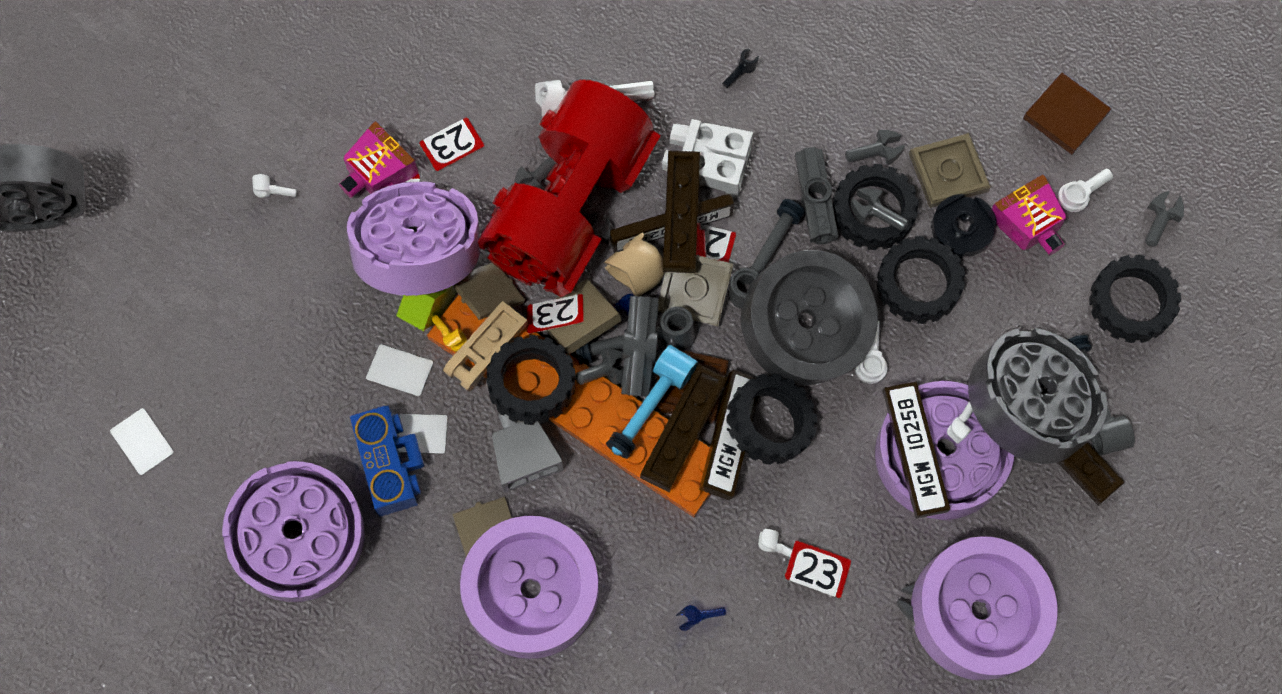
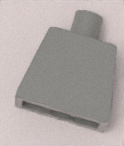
[492,413,563,493]

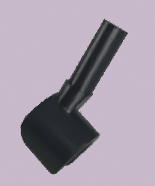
[722,49,759,88]

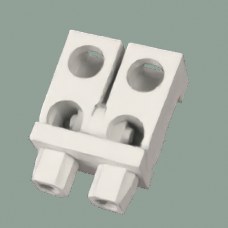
[662,119,753,199]

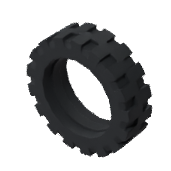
[833,164,919,250]
[877,236,965,324]
[1089,255,1181,343]
[487,335,575,425]
[726,374,817,465]

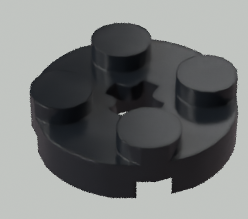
[931,194,996,258]

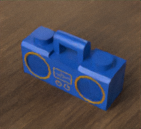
[350,406,424,517]

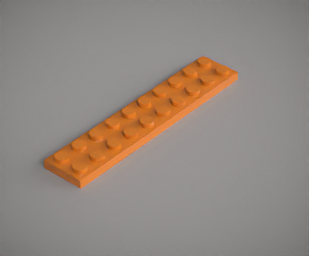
[427,294,711,518]

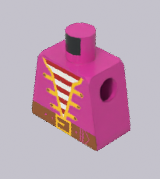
[339,121,419,198]
[992,174,1066,256]

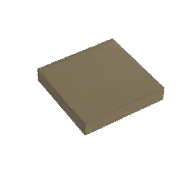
[909,133,990,208]
[658,255,734,326]
[546,279,622,356]

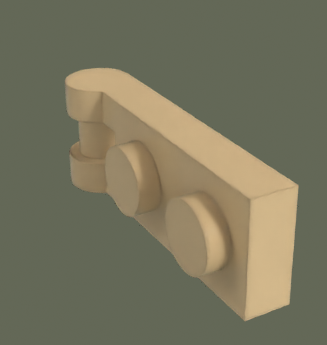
[443,301,528,392]

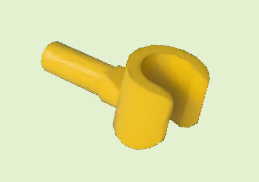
[432,315,467,352]

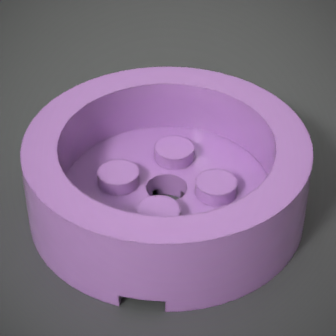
[347,182,480,296]
[875,381,1014,520]
[222,461,364,602]
[460,516,599,659]
[911,537,1057,680]

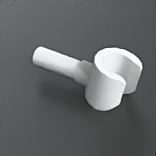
[252,174,297,198]
[947,401,973,444]
[758,529,793,557]

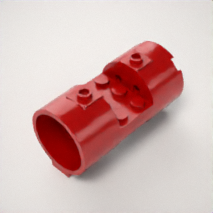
[477,80,661,297]

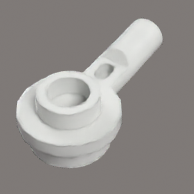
[1058,169,1113,212]
[855,321,888,384]

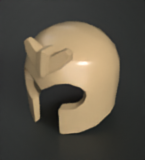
[604,233,665,296]

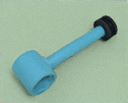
[606,344,698,459]

